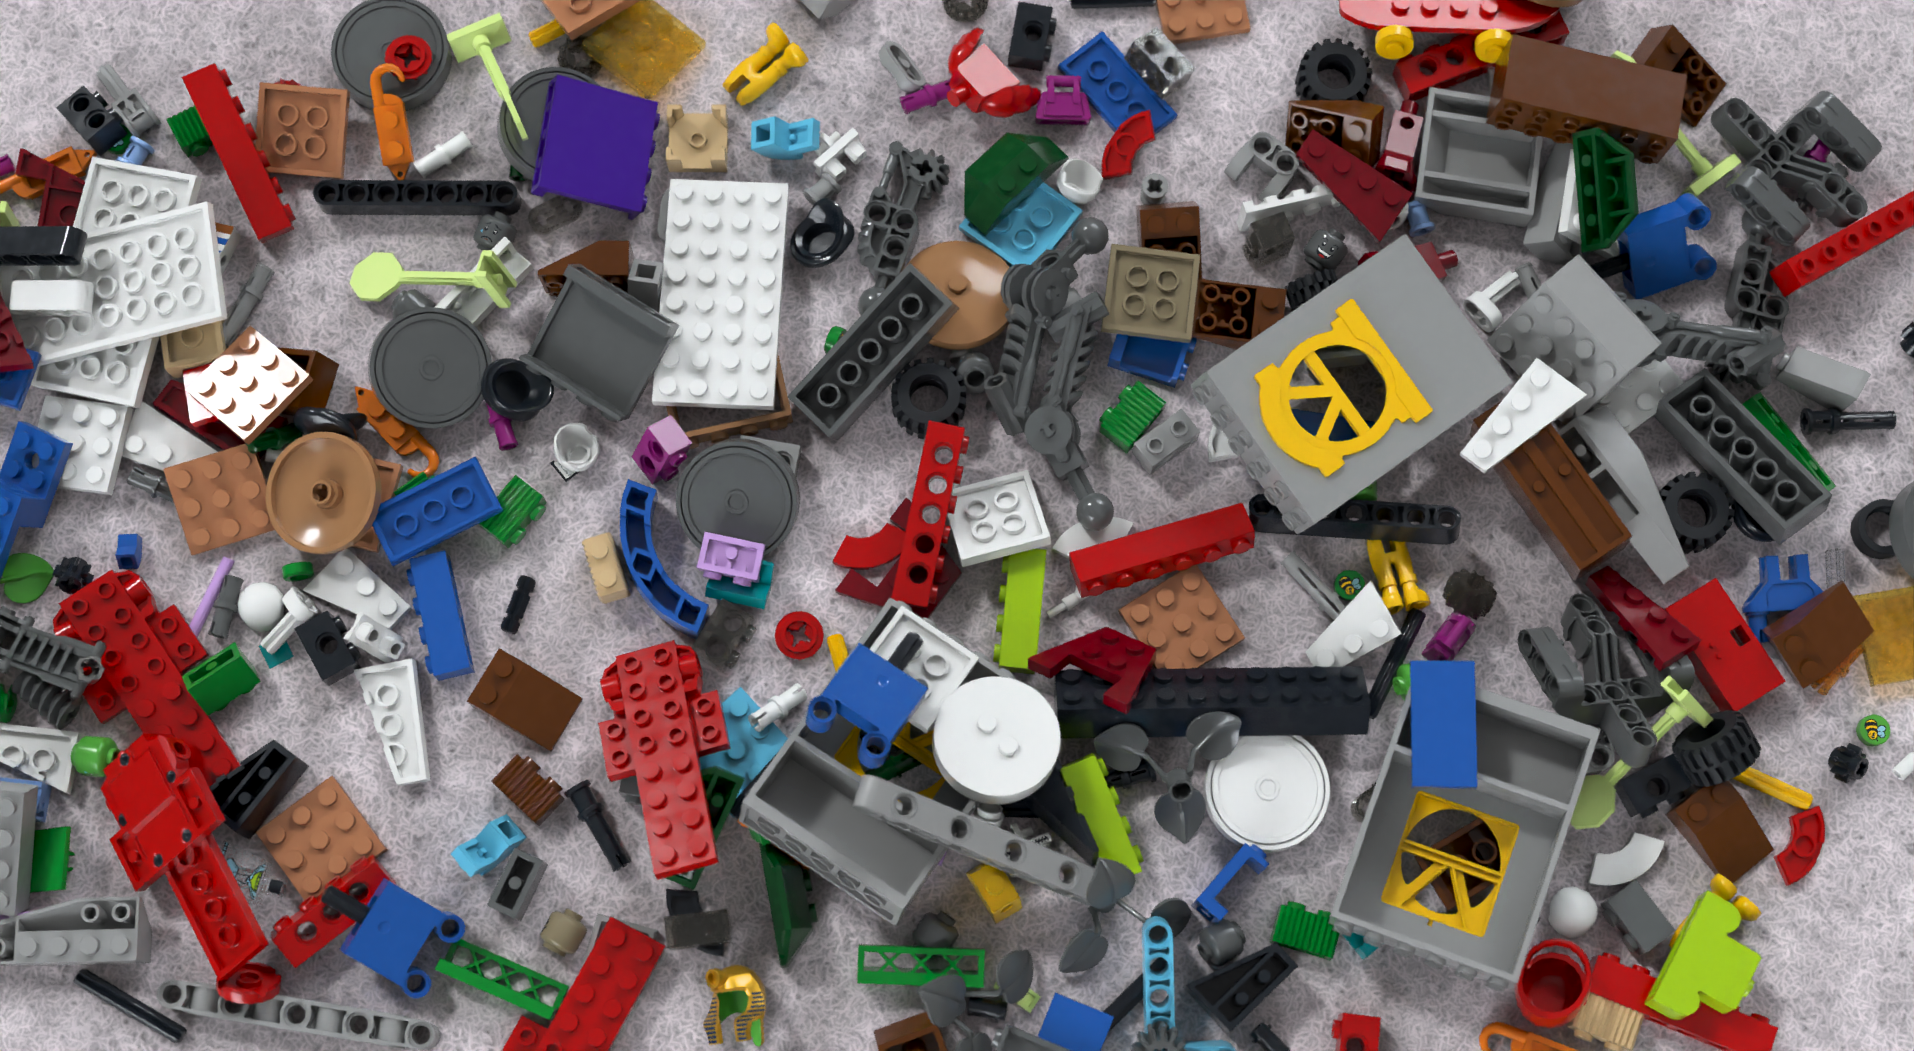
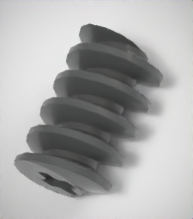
[12,671,83,730]

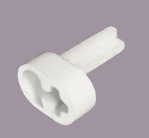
[1463,270,1521,332]
[260,586,318,654]

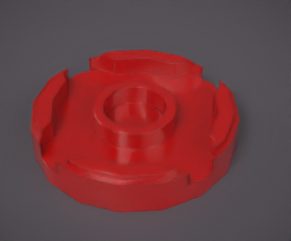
[216,962,282,1004]

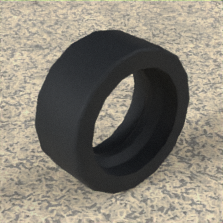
[1850,499,1895,559]

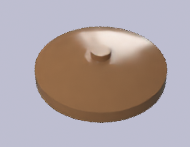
[904,241,1009,350]
[266,432,381,554]

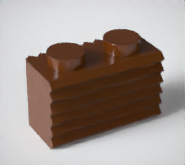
[491,754,565,826]

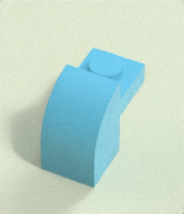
[751,116,820,160]
[451,814,526,878]

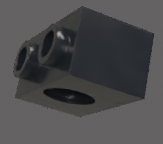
[1008,1,1057,71]
[294,611,362,686]
[1614,753,1692,819]

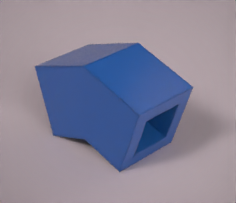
[115,534,142,569]

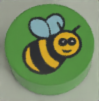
[1856,714,1890,746]

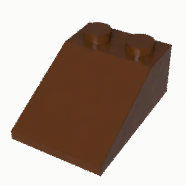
[277,347,339,416]
[1762,580,1874,689]
[467,648,583,752]
[1665,780,1774,883]
[1414,818,1500,911]
[874,1012,948,1051]

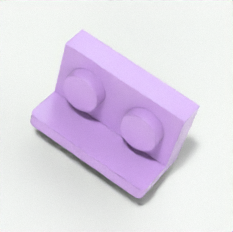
[697,532,766,587]

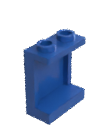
[1107,334,1198,388]
[1191,843,1269,924]

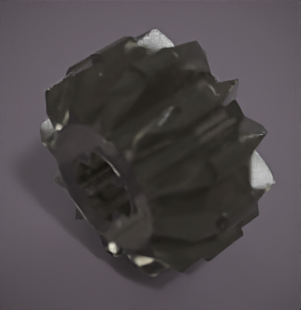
[1442,569,1497,620]

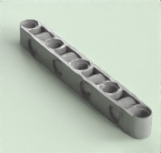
[852,775,1095,905]
[157,980,440,1050]

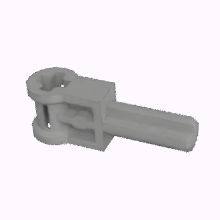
[96,64,161,138]

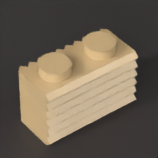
[581,532,631,604]
[1567,992,1645,1051]

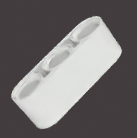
[9,280,94,316]

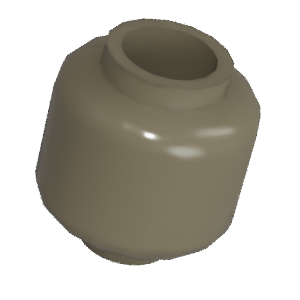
[540,908,587,957]

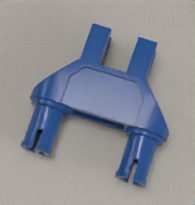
[1742,554,1823,643]

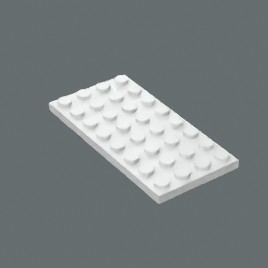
[31,157,202,409]
[652,179,789,410]
[0,201,227,367]

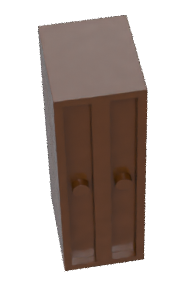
[1486,34,1687,164]
[1470,402,1632,582]

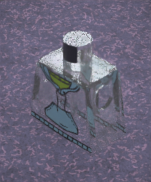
[220,840,287,907]

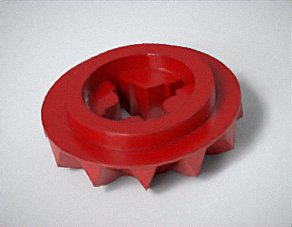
[385,35,433,81]
[775,611,824,660]

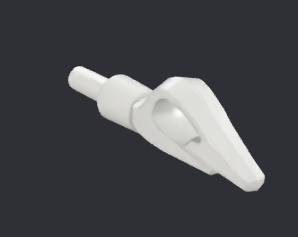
[1046,586,1089,619]

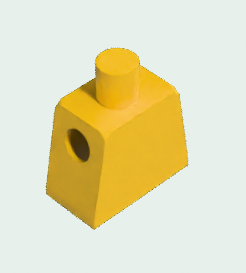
[966,863,1022,924]

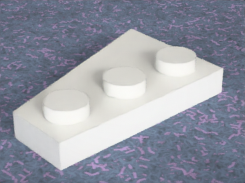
[302,548,412,630]
[1306,580,1402,667]
[0,723,82,795]

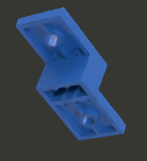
[0,421,73,579]

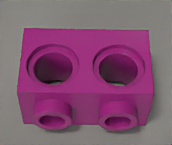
[632,415,692,485]

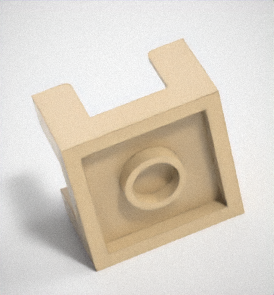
[666,104,728,172]
[160,320,227,379]

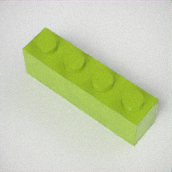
[993,549,1047,675]
[1059,753,1144,875]

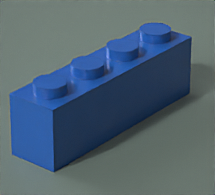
[406,550,475,681]

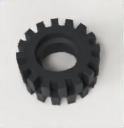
[1285,269,1338,311]

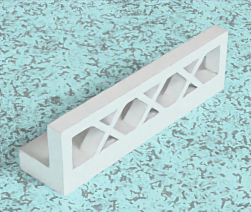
[435,236,534,327]

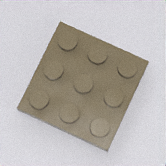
[1101,244,1200,343]

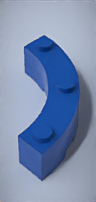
[620,479,710,641]

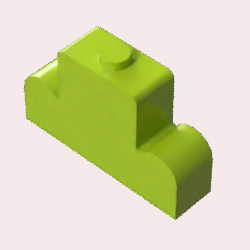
[1644,890,1761,1020]

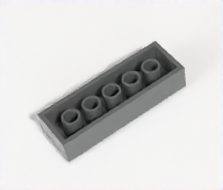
[787,263,960,440]
[1655,368,1832,545]

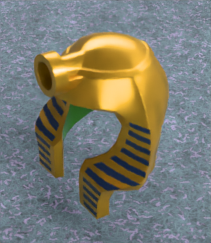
[703,965,766,1047]

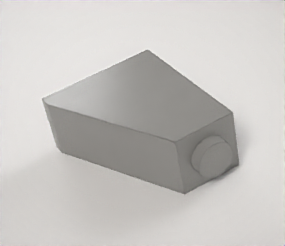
[1775,346,1871,412]

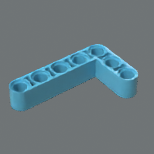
[1142,916,1236,1051]

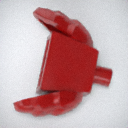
[947,27,1041,118]

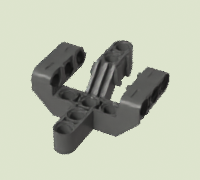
[1711,91,1882,247]
[1518,593,1695,768]

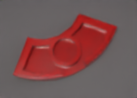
[1101,110,1156,180]
[832,523,905,570]
[1773,805,1825,886]

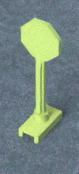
[447,13,528,141]
[1610,50,1741,197]
[349,250,517,308]
[1570,676,1713,829]

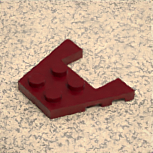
[15,148,85,227]
[835,498,962,618]
[1028,626,1156,714]

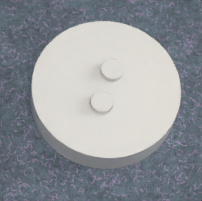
[932,677,1061,804]
[1203,735,1330,853]

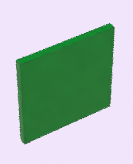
[30,826,75,893]

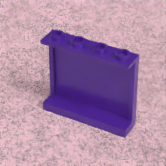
[531,74,660,220]

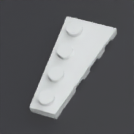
[1237,184,1343,233]
[1460,358,1587,474]
[122,401,218,473]
[354,658,431,786]

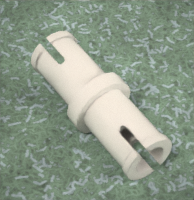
[414,131,473,179]
[748,683,808,732]

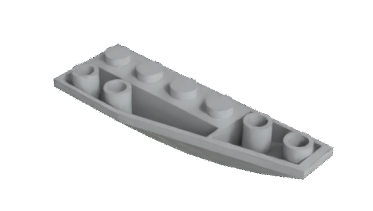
[1523,143,1589,266]
[1557,406,1690,585]
[0,896,152,966]

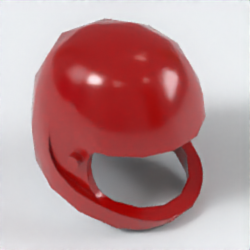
[1514,938,1592,1029]

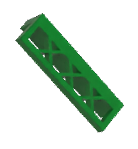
[1742,392,1836,492]
[435,939,570,1021]
[857,944,985,988]

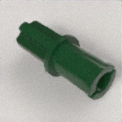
[246,422,303,454]
[865,752,922,781]

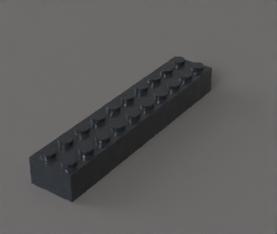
[1054,666,1371,738]

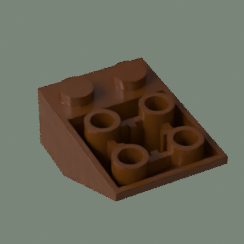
[1630,24,1727,127]
[1285,100,1385,167]
[1136,201,1202,279]
[538,241,635,297]
[1192,279,1287,350]

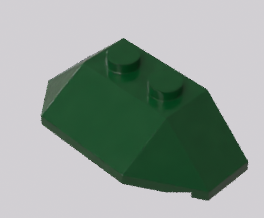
[1572,128,1639,253]
[964,132,1069,236]
[666,766,745,890]
[759,843,818,968]

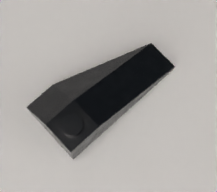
[1021,757,1099,867]

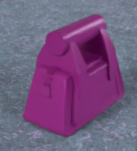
[1035,75,1091,126]
[1421,610,1476,661]

